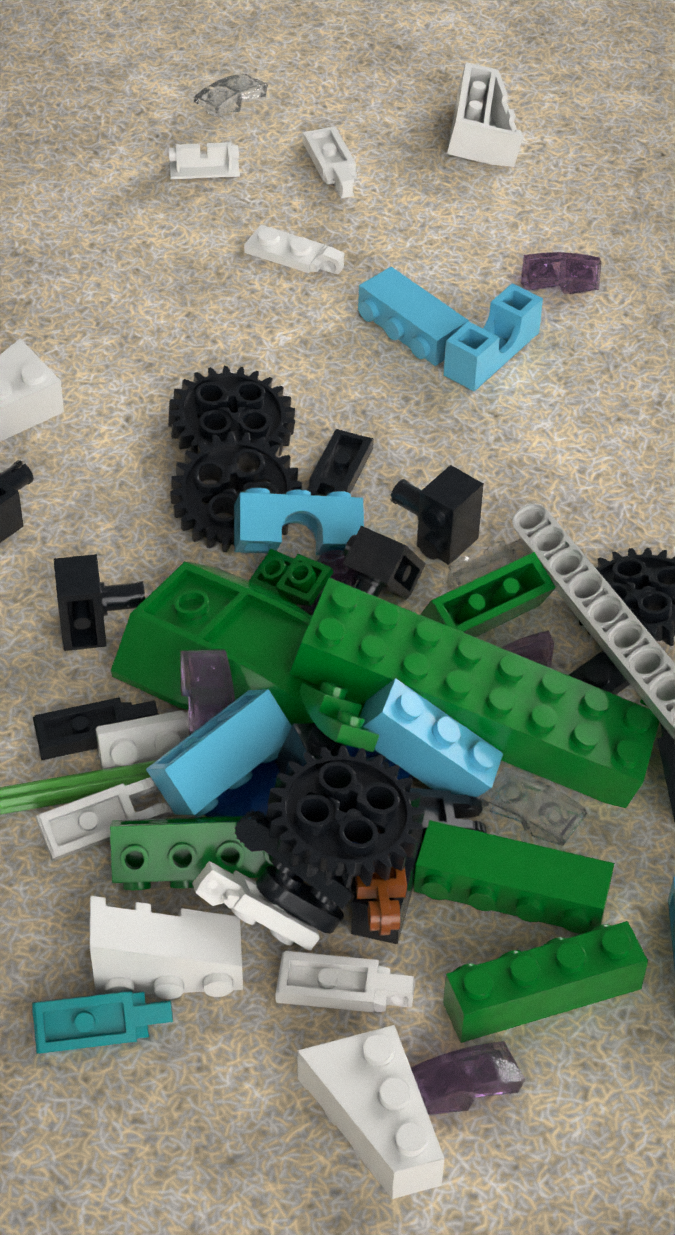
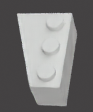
[0,338,64,442]
[297,1025,445,1199]

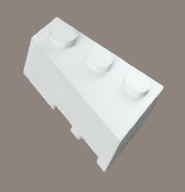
[447,62,523,167]
[90,896,243,999]

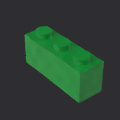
[420,552,556,637]

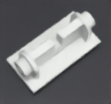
[169,142,240,180]

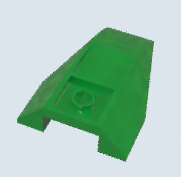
[111,561,364,726]

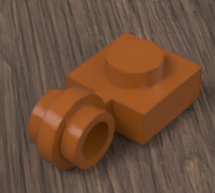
[355,866,407,936]

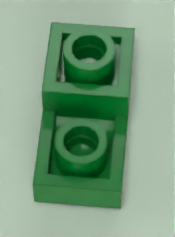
[249,549,334,606]
[299,681,379,752]

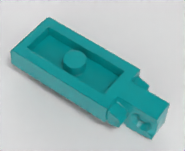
[32,990,173,1054]

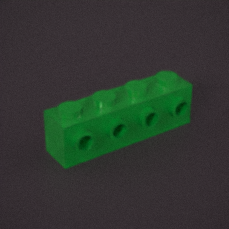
[110,815,275,891]
[414,820,615,934]
[443,921,648,1043]

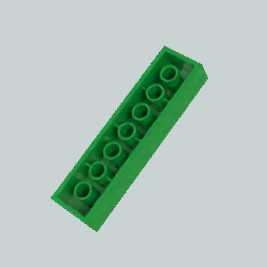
[289,578,660,808]

